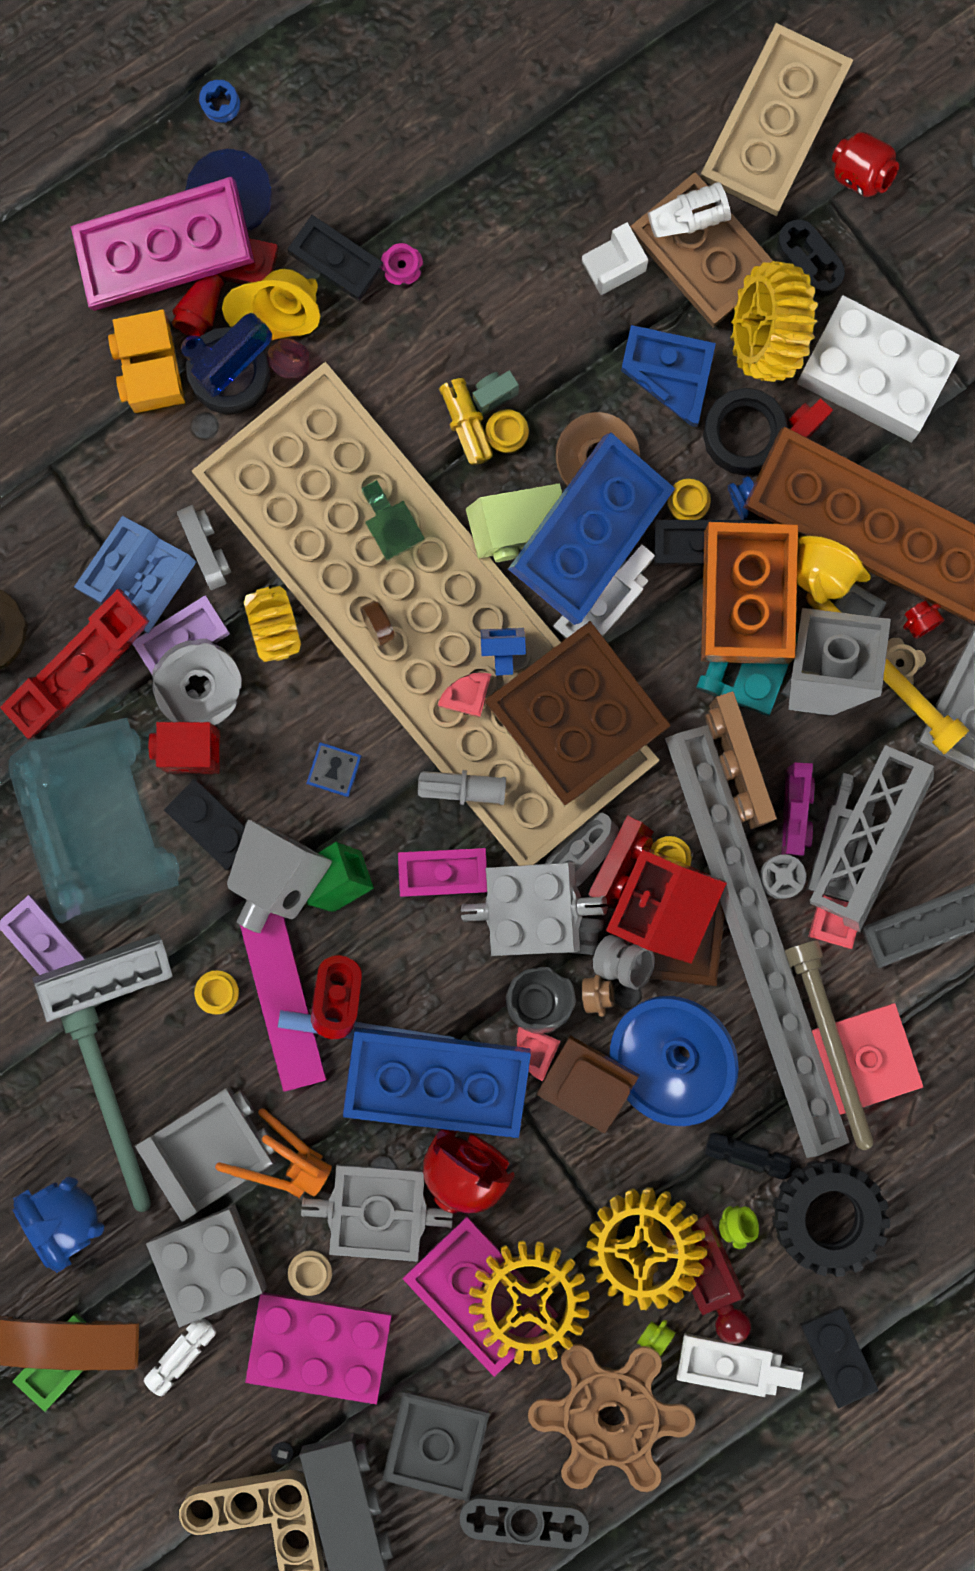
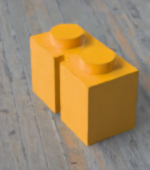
[108,309,185,413]

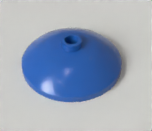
[610,996,739,1126]

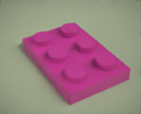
[403,1216,559,1377]
[245,1292,392,1405]

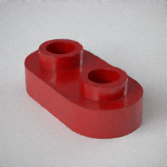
[311,955,362,1039]

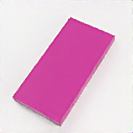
[71,177,255,311]

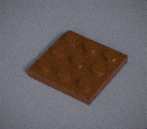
[485,621,671,807]

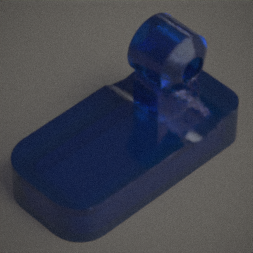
[181,313,272,397]

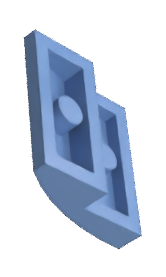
[74,516,197,634]

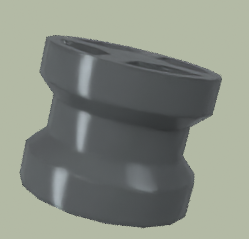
[568,918,605,955]

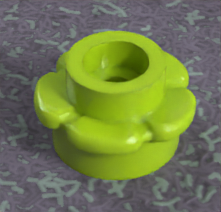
[719,1206,759,1249]
[637,1320,676,1356]

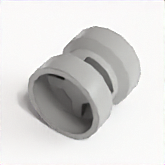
[593,935,655,990]

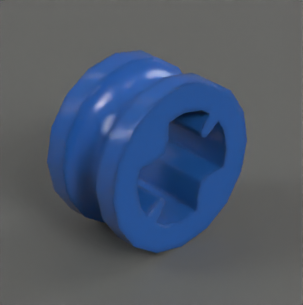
[199,80,240,123]
[728,476,754,520]

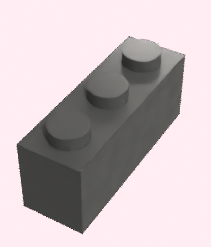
[300,1433,393,1571]

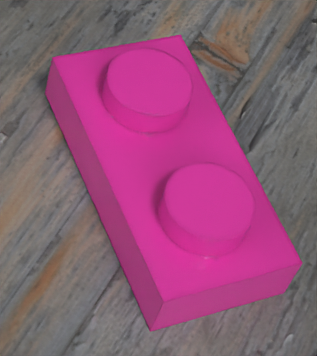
[398,848,487,897]

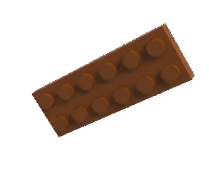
[743,427,975,624]

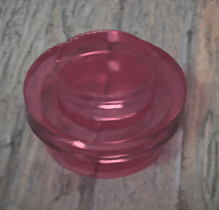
[267,339,309,379]

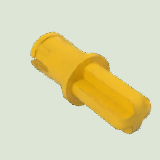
[439,378,492,465]

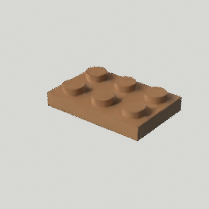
[630,172,773,328]
[705,691,777,829]

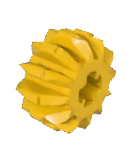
[244,586,301,662]

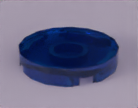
[185,148,272,230]

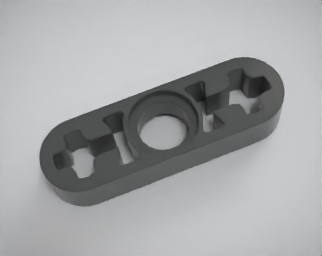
[460,1494,589,1549]

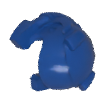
[12,1177,104,1273]

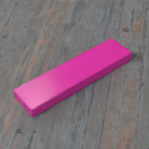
[240,913,327,1092]

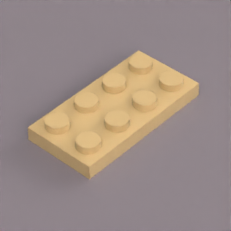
[700,23,853,216]

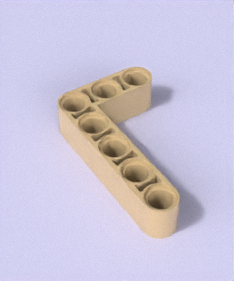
[179,1470,325,1571]

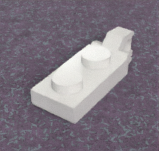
[553,545,655,638]
[676,1333,804,1397]

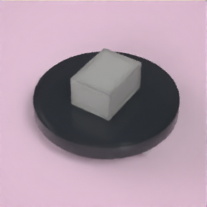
[271,1442,293,1464]

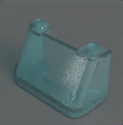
[9,718,180,923]

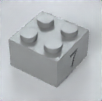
[146,1204,268,1328]

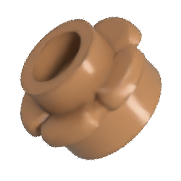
[582,975,615,1017]

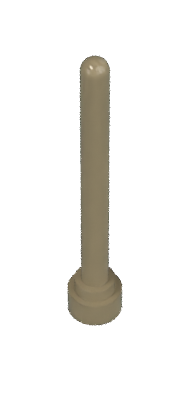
[785,940,873,1150]

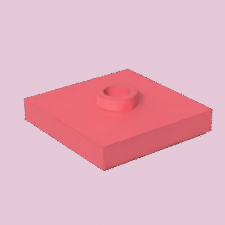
[812,1003,923,1115]

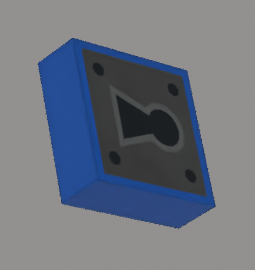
[306,742,362,798]

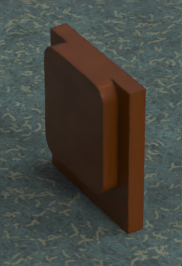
[536,1035,640,1133]

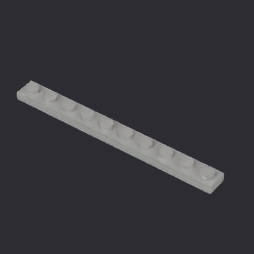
[665,725,849,1158]

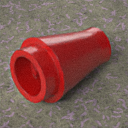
[172,274,224,339]

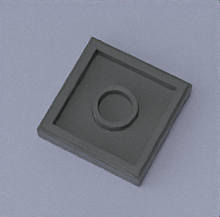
[382,1390,490,1501]

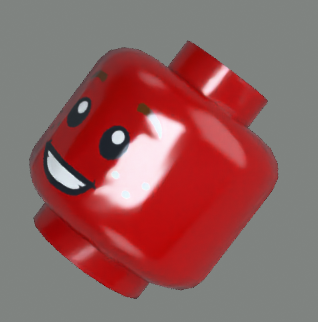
[832,132,899,197]

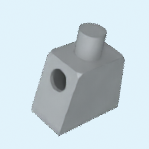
[227,820,332,933]

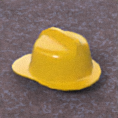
[222,269,320,341]
[797,536,871,604]

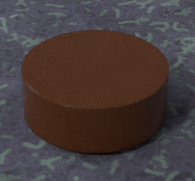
[360,600,395,647]

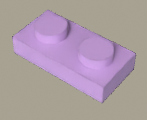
[132,595,230,674]
[0,895,87,975]

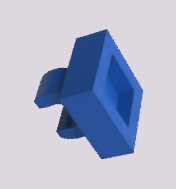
[480,627,526,676]

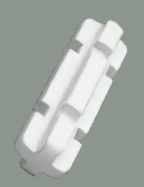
[144,1318,216,1397]

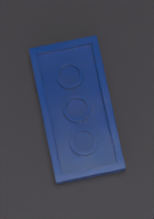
[508,432,675,625]
[343,1027,531,1138]

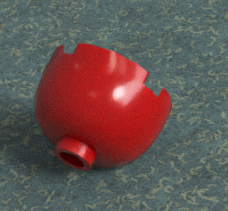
[423,1129,515,1213]

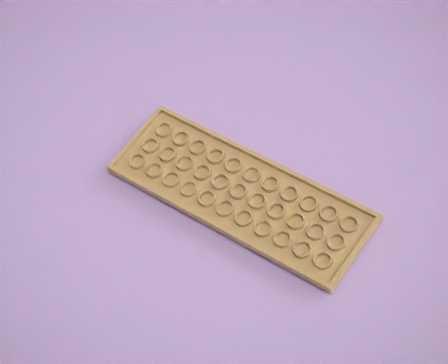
[191,361,660,866]

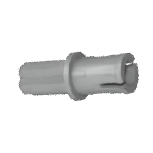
[418,770,506,805]

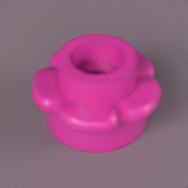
[381,243,423,285]

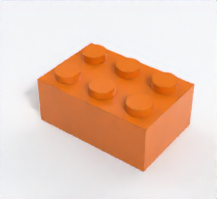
[701,522,798,664]

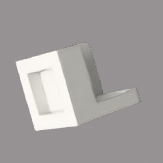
[582,222,648,295]

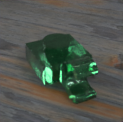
[361,480,425,562]

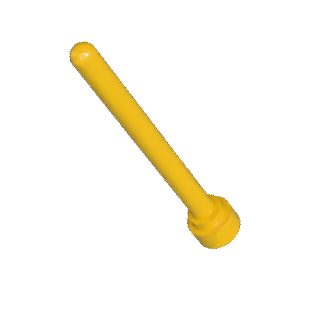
[806,593,970,754]

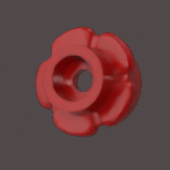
[903,601,944,639]

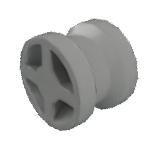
[759,854,806,899]

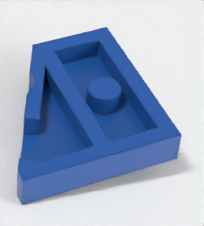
[621,325,716,427]

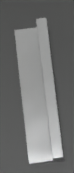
[810,745,934,932]

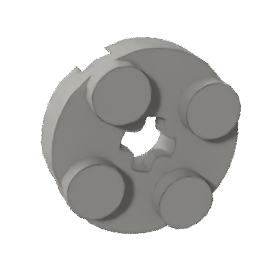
[152,638,242,725]

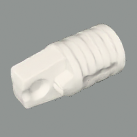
[648,182,731,238]

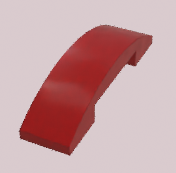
[0,589,149,740]

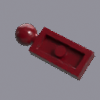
[665,1214,751,1344]

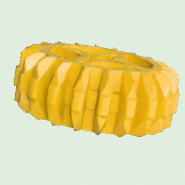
[730,261,818,382]
[586,1187,707,1310]
[469,1240,590,1364]

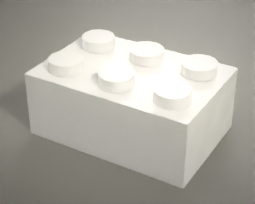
[797,295,960,443]

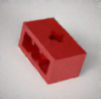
[148,722,220,774]

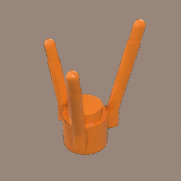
[215,1108,332,1198]

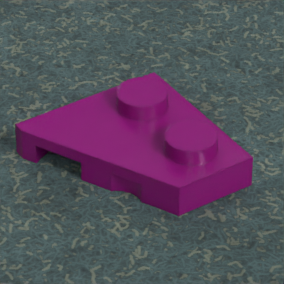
[781,763,815,857]

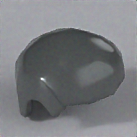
[505,967,576,1034]

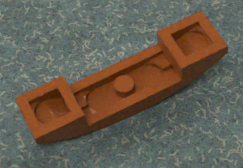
[0,1316,139,1370]

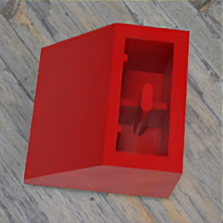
[606,847,727,964]

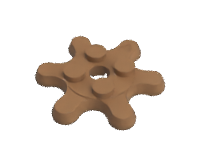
[528,1344,696,1492]

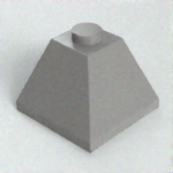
[788,608,891,716]

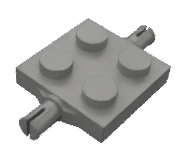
[461,862,608,956]
[301,1164,453,1262]

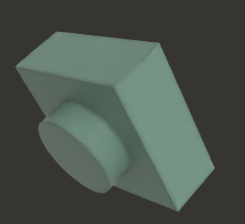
[473,370,519,416]

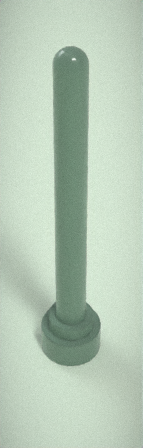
[60,1006,151,1212]

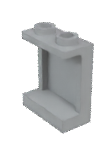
[135,1087,277,1222]

